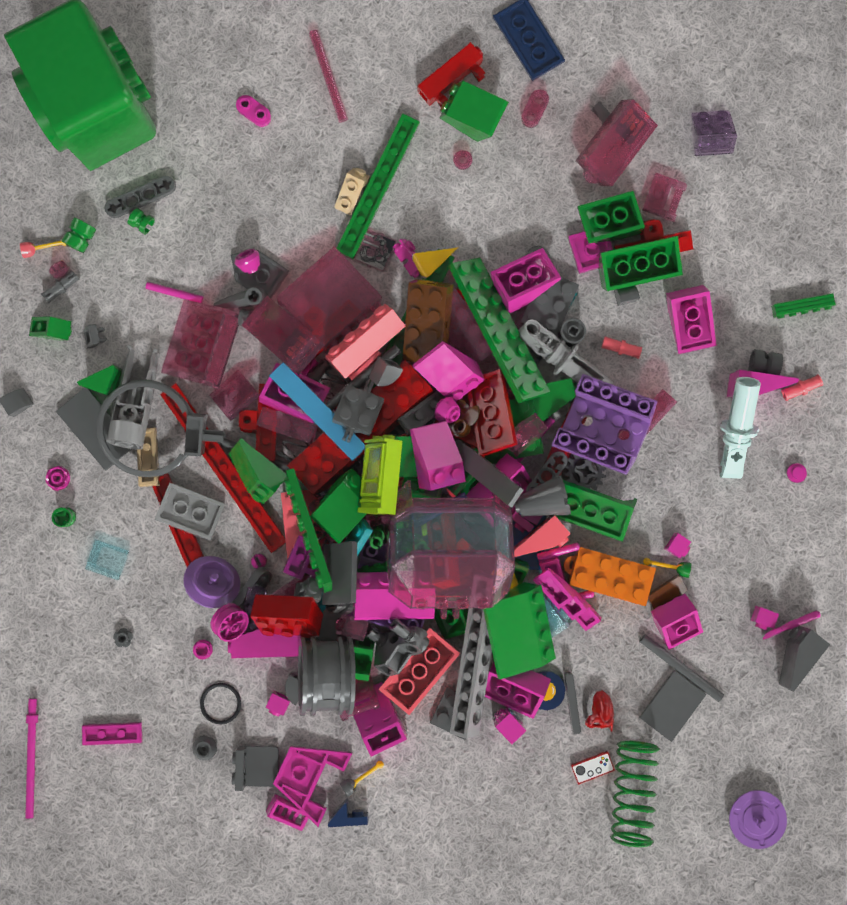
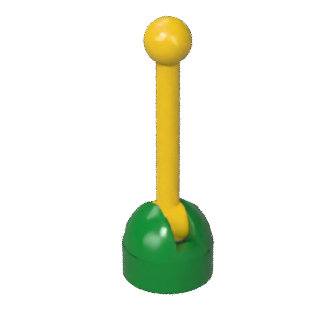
[643,558,692,578]

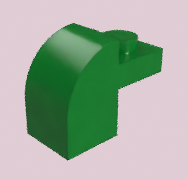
[354,634,375,681]

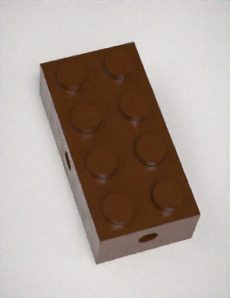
[403,279,454,362]

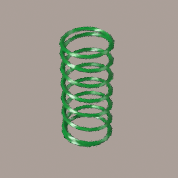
[610,741,660,847]

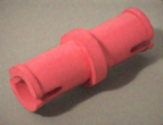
[601,336,642,359]
[781,374,823,401]

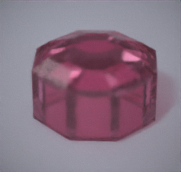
[49,260,70,279]

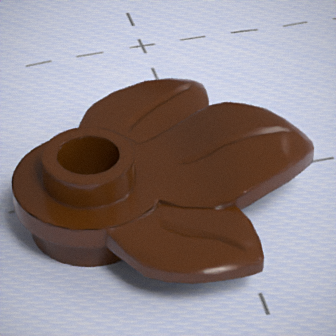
[448,399,480,438]

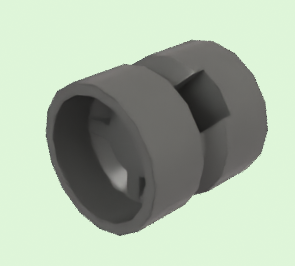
[558,318,586,348]
[748,349,783,375]

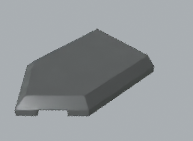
[231,250,289,303]

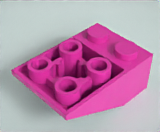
[352,682,407,757]

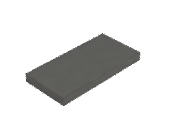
[56,387,132,471]

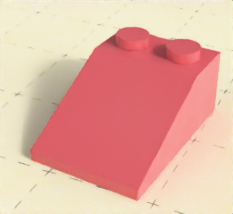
[507,515,571,558]

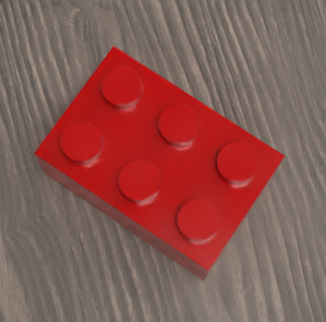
[250,594,323,638]

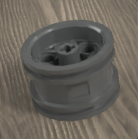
[298,636,355,716]

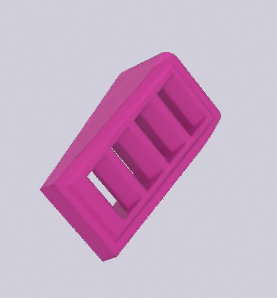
[266,794,309,831]

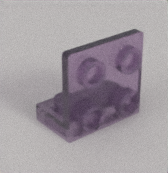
[691,110,737,156]

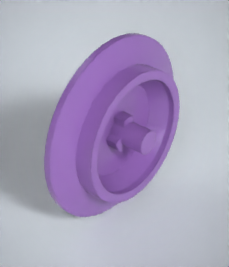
[183,556,240,608]
[729,790,787,849]

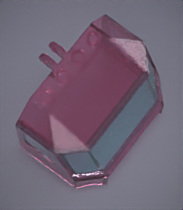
[384,480,515,619]

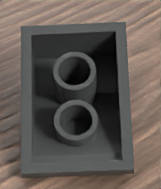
[779,626,830,692]

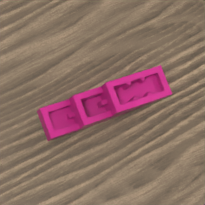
[533,568,602,631]

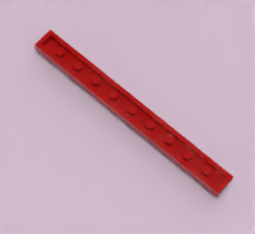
[160,383,286,553]

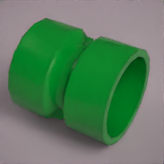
[61,217,96,254]

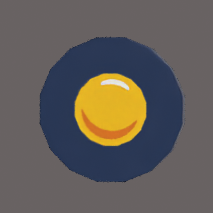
[537,670,566,711]

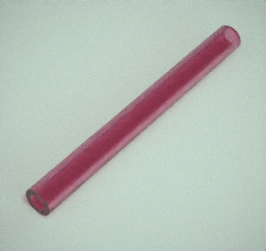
[309,30,348,123]

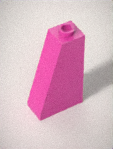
[228,628,301,658]

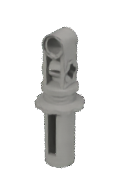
[519,319,613,384]

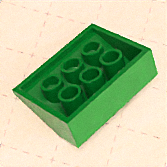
[482,582,556,679]

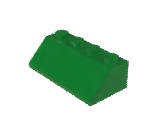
[599,236,683,291]

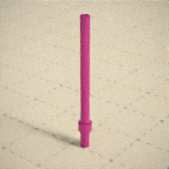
[25,698,38,819]

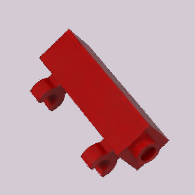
[417,42,486,107]

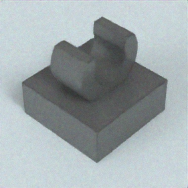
[83,324,107,349]

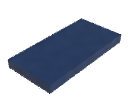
[493,0,565,81]

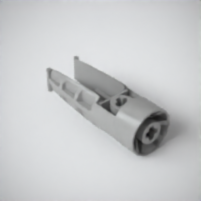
[106,345,160,449]

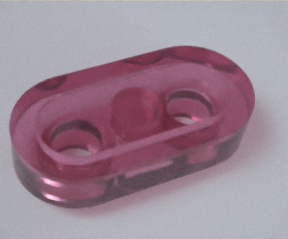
[521,89,549,128]

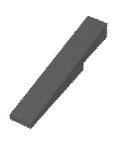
[455,438,523,507]

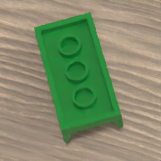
[549,480,637,542]

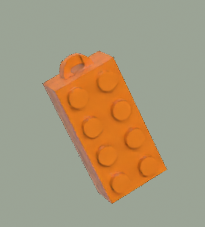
[563,547,656,606]

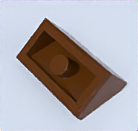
[648,575,688,610]

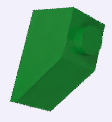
[29,316,72,341]

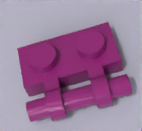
[282,535,324,580]

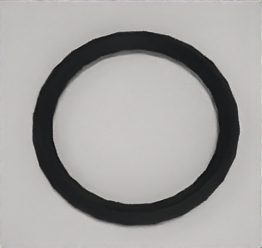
[200,683,241,725]

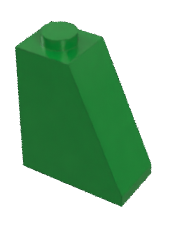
[533,378,577,424]

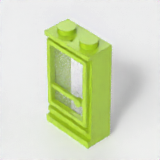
[358,435,402,515]

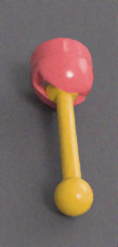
[20,239,66,258]

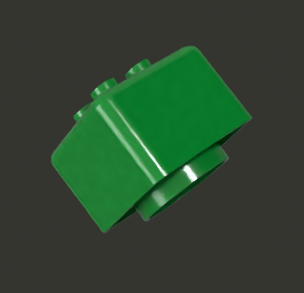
[4,0,156,171]

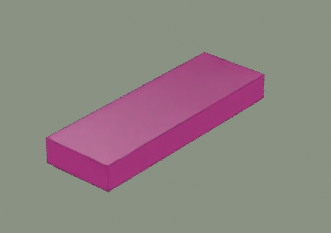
[82,722,142,745]

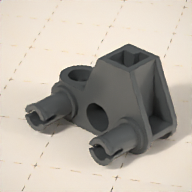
[364,619,429,676]

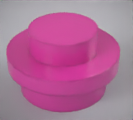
[787,463,807,483]
[193,640,213,660]

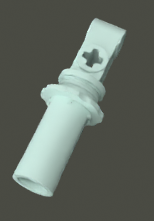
[720,377,761,479]

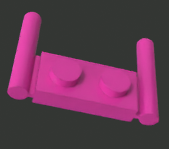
[537,543,594,607]

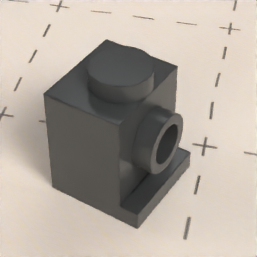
[294,577,323,603]

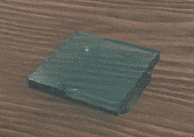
[85,539,129,580]

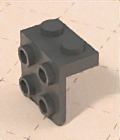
[232,746,279,791]

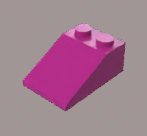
[491,248,561,313]
[665,285,716,354]
[413,341,485,401]
[259,362,330,423]
[727,370,799,399]
[410,421,466,491]

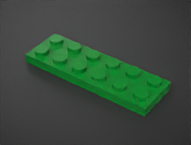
[284,468,332,593]

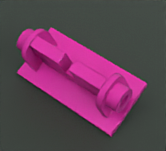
[393,239,420,279]

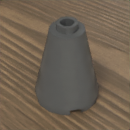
[515,475,571,516]

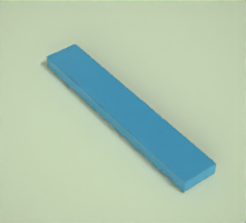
[269,362,365,461]

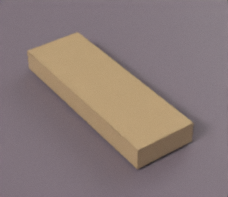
[137,427,160,487]

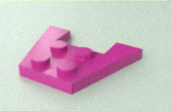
[273,746,352,827]

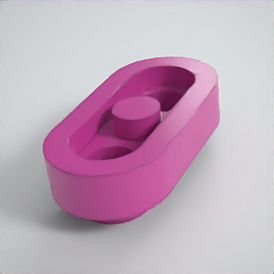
[236,95,271,127]

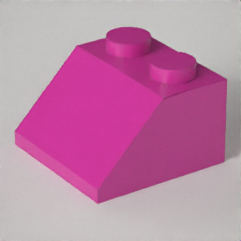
[651,594,703,650]

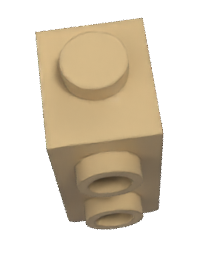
[335,168,371,215]

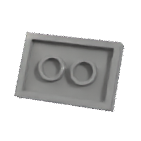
[155,483,225,541]

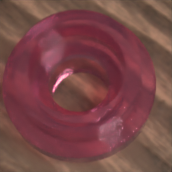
[453,150,472,170]

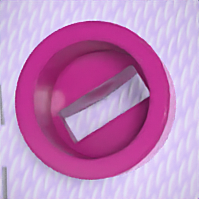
[251,554,267,569]

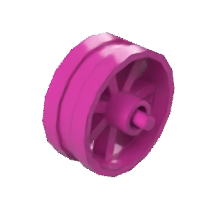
[210,603,249,642]

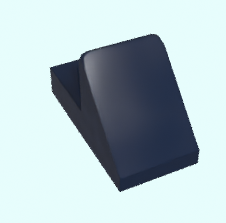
[328,798,369,828]

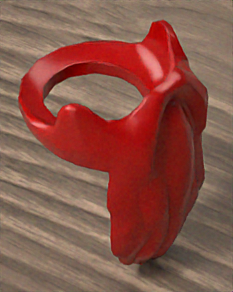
[585,690,614,732]

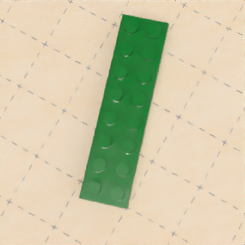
[448,257,550,403]

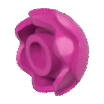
[45,466,70,491]

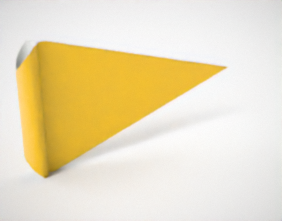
[412,247,459,279]

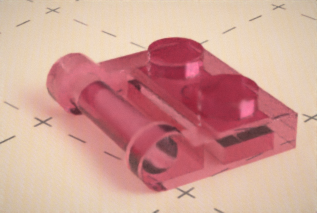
[642,173,687,222]
[340,675,380,721]

